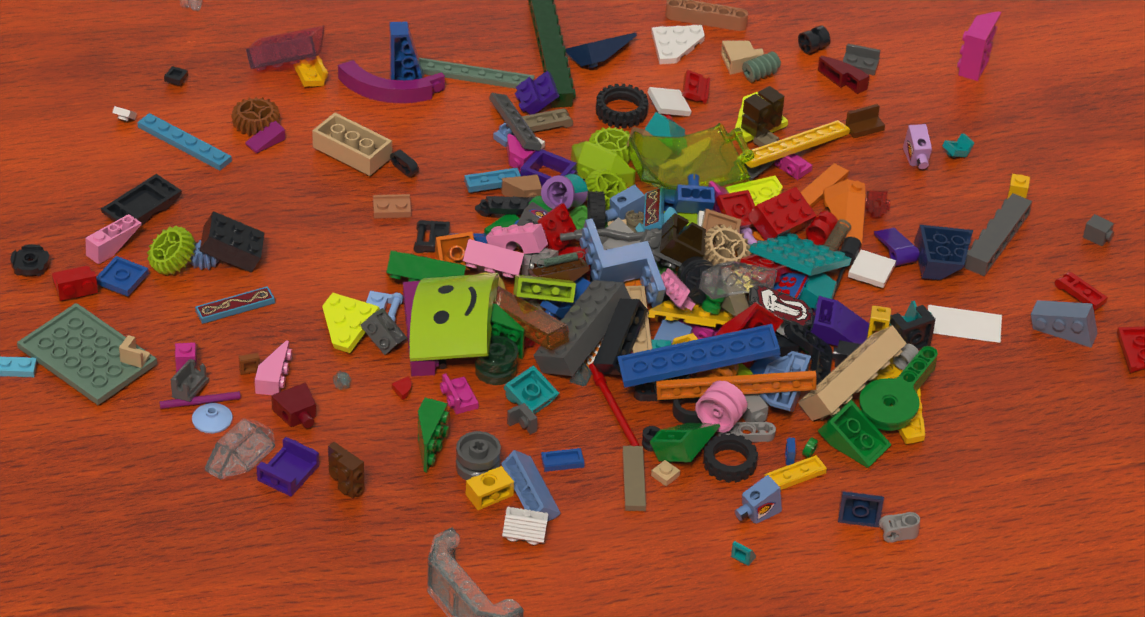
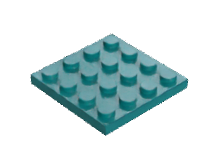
[749,233,851,276]

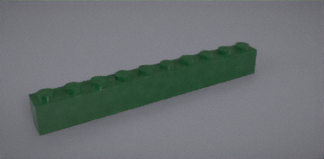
[528,0,576,108]

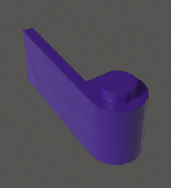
[874,228,919,266]

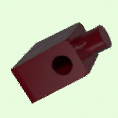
[271,382,316,428]

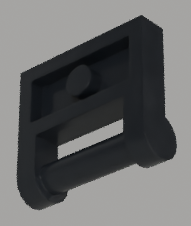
[413,220,450,253]

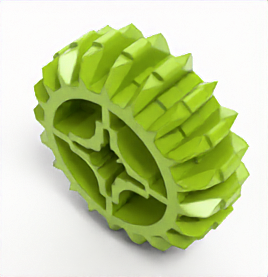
[588,127,634,163]
[585,168,627,211]
[147,226,196,276]

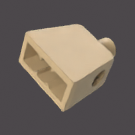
[721,41,764,74]

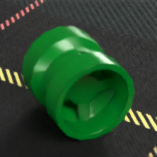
[701,288,726,314]

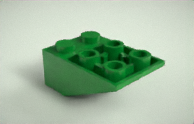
[489,303,525,359]
[418,398,450,473]
[650,423,720,463]

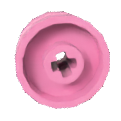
[695,381,747,433]

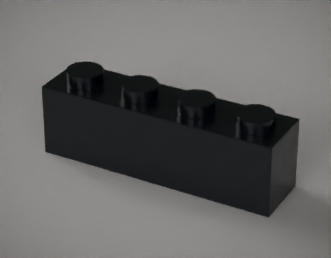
[593,298,648,375]

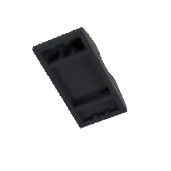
[101,174,182,226]

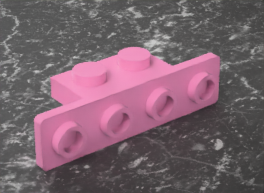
[661,268,695,311]

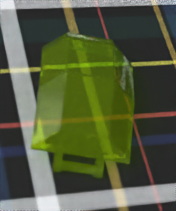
[628,123,755,190]

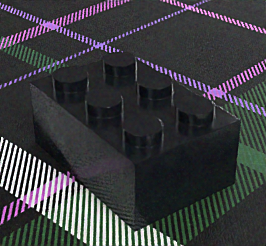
[200,211,265,272]

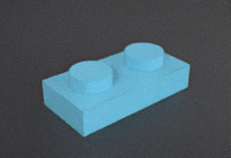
[0,357,37,377]

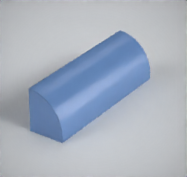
[501,450,561,521]

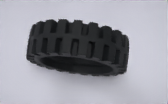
[596,84,648,128]

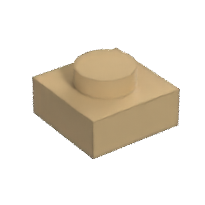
[651,460,680,486]

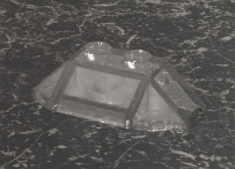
[205,418,275,480]

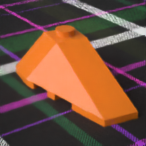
[823,179,866,244]

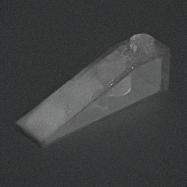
[699,261,777,299]

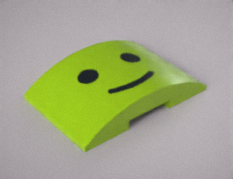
[410,273,499,361]

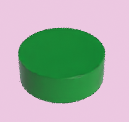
[802,437,819,458]

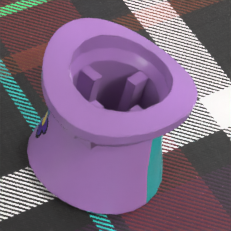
[541,174,588,209]

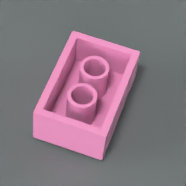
[463,239,524,278]

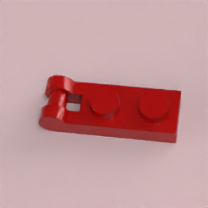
[1055,272,1108,311]

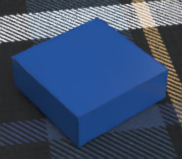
[785,437,796,466]

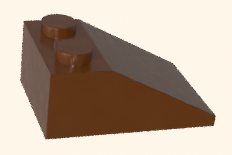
[527,258,590,301]

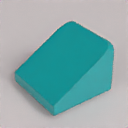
[731,541,756,566]

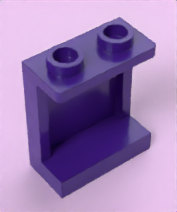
[257,437,319,497]

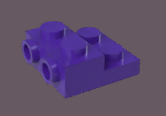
[515,71,559,115]

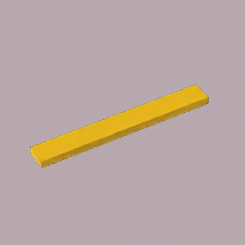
[739,120,850,168]

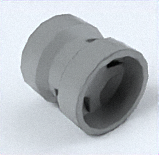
[893,344,919,370]

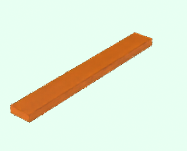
[752,163,849,241]
[656,371,816,400]

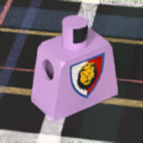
[903,124,932,169]

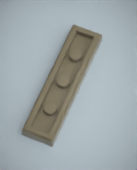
[622,446,646,511]

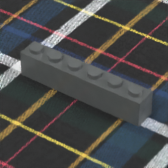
[964,193,1032,276]

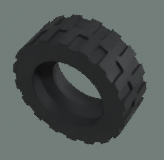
[587,191,606,229]

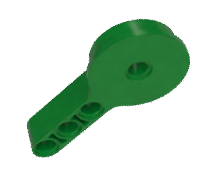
[859,346,938,431]

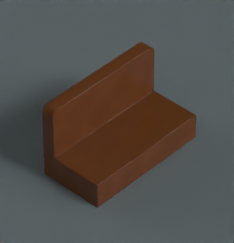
[846,104,885,139]

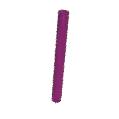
[159,391,241,409]

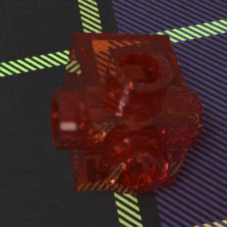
[865,190,890,218]

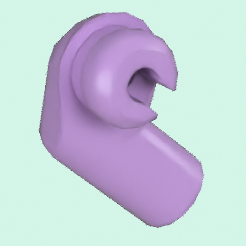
[740,227,757,245]

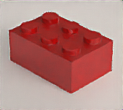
[748,187,817,240]

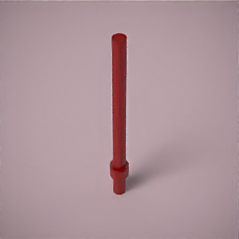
[589,363,640,446]

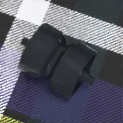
[798,25,831,54]

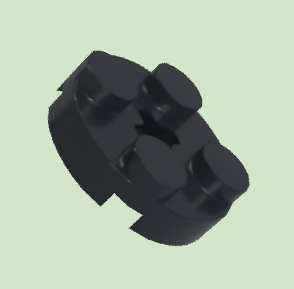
[10,244,50,276]

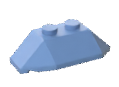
[759,351,811,412]

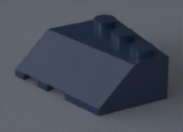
[914,225,973,280]

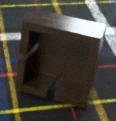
[741,86,785,138]
[660,213,706,263]

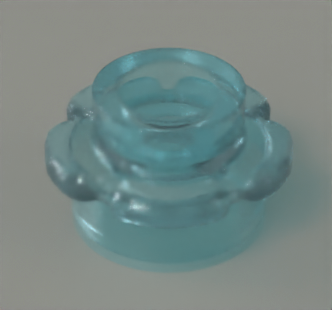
[333,371,351,390]

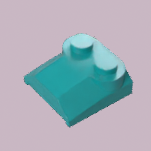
[503,365,560,414]

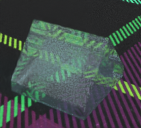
[570,362,592,386]

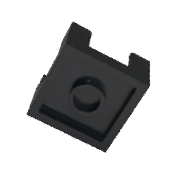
[890,305,936,351]

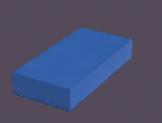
[541,448,585,472]

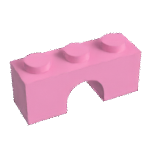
[486,223,548,254]

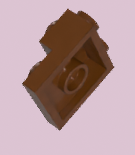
[328,442,364,499]

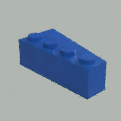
[389,21,424,80]

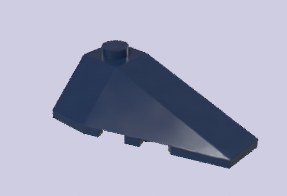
[565,32,637,68]

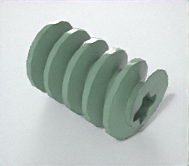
[742,51,781,82]

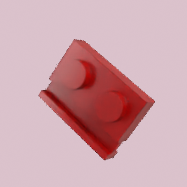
[682,69,710,104]

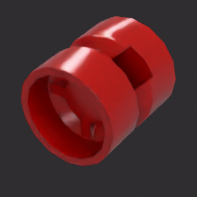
[806,211,838,245]

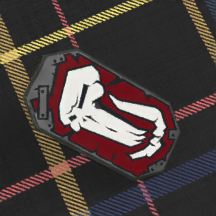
[748,285,813,328]

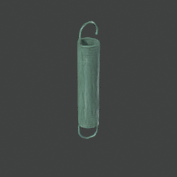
[537,251,585,268]

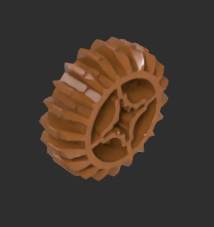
[231,97,280,136]

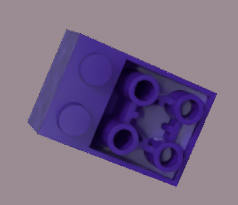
[810,296,869,346]

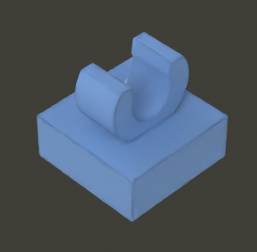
[493,123,516,147]

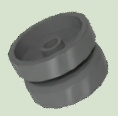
[456,431,501,480]

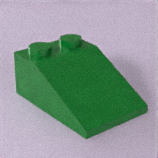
[817,400,892,468]

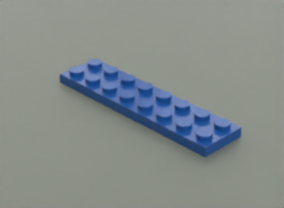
[617,324,781,388]

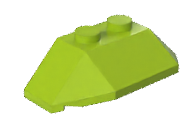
[571,141,636,187]

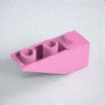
[85,214,141,264]
[255,340,292,395]

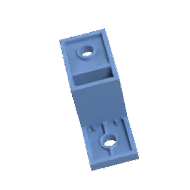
[579,218,666,308]

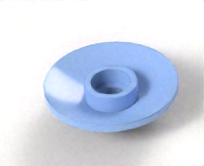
[192,403,233,433]

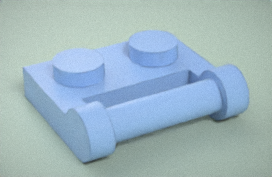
[366,291,404,322]

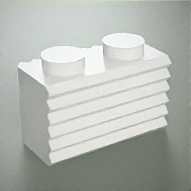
[502,507,548,545]

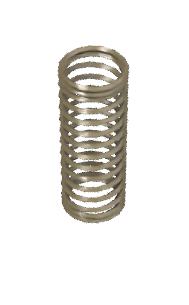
[824,219,851,251]

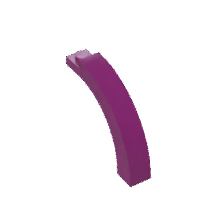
[338,60,445,103]

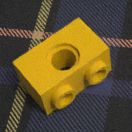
[466,466,514,510]

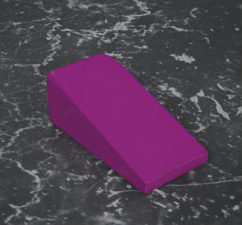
[245,121,285,153]

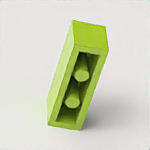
[513,275,576,303]

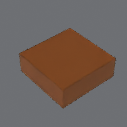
[239,353,260,375]

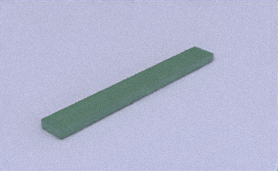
[419,58,535,89]

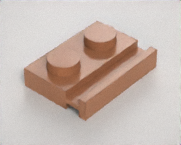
[373,194,411,218]

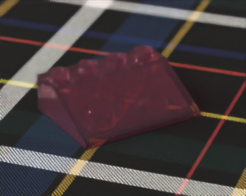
[246,25,325,70]

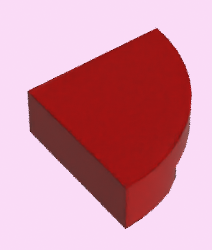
[392,376,411,400]

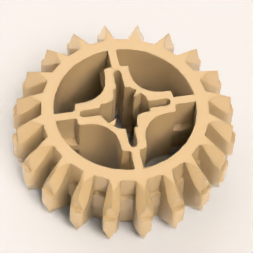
[703,224,751,274]

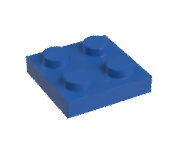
[96,256,149,296]

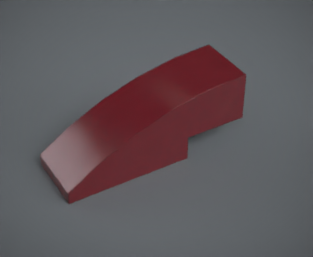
[818,56,870,94]

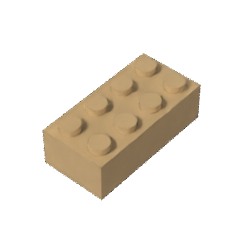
[312,113,392,176]

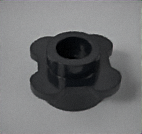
[475,199,492,217]

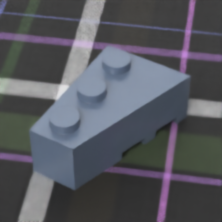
[1031,300,1098,348]

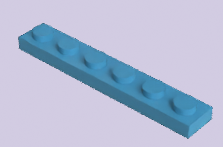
[137,113,232,171]

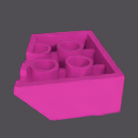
[957,11,1001,81]

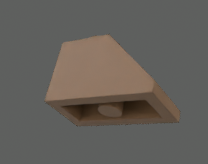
[501,175,542,197]

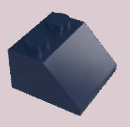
[838,491,884,528]

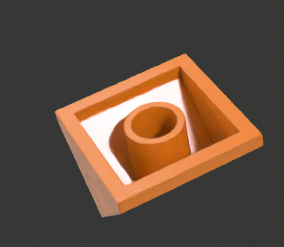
[435,231,479,271]

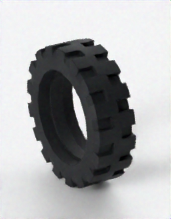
[703,433,758,483]

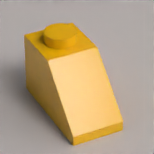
[1007,174,1030,199]

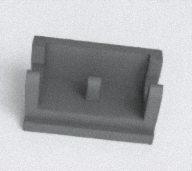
[170,359,209,402]

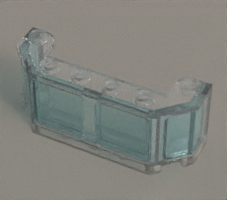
[427,528,524,617]

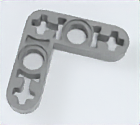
[717,422,776,442]

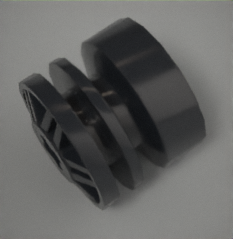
[677,256,724,303]

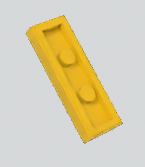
[764,455,827,490]

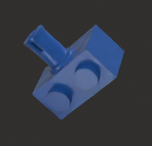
[674,174,715,214]

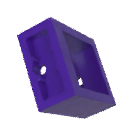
[520,149,577,187]

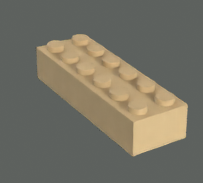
[798,325,907,421]

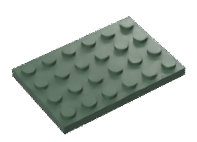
[17,303,157,405]

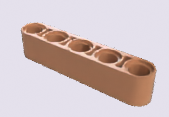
[666,0,748,31]

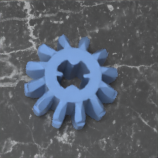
[190,240,220,270]

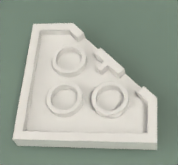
[651,25,705,64]

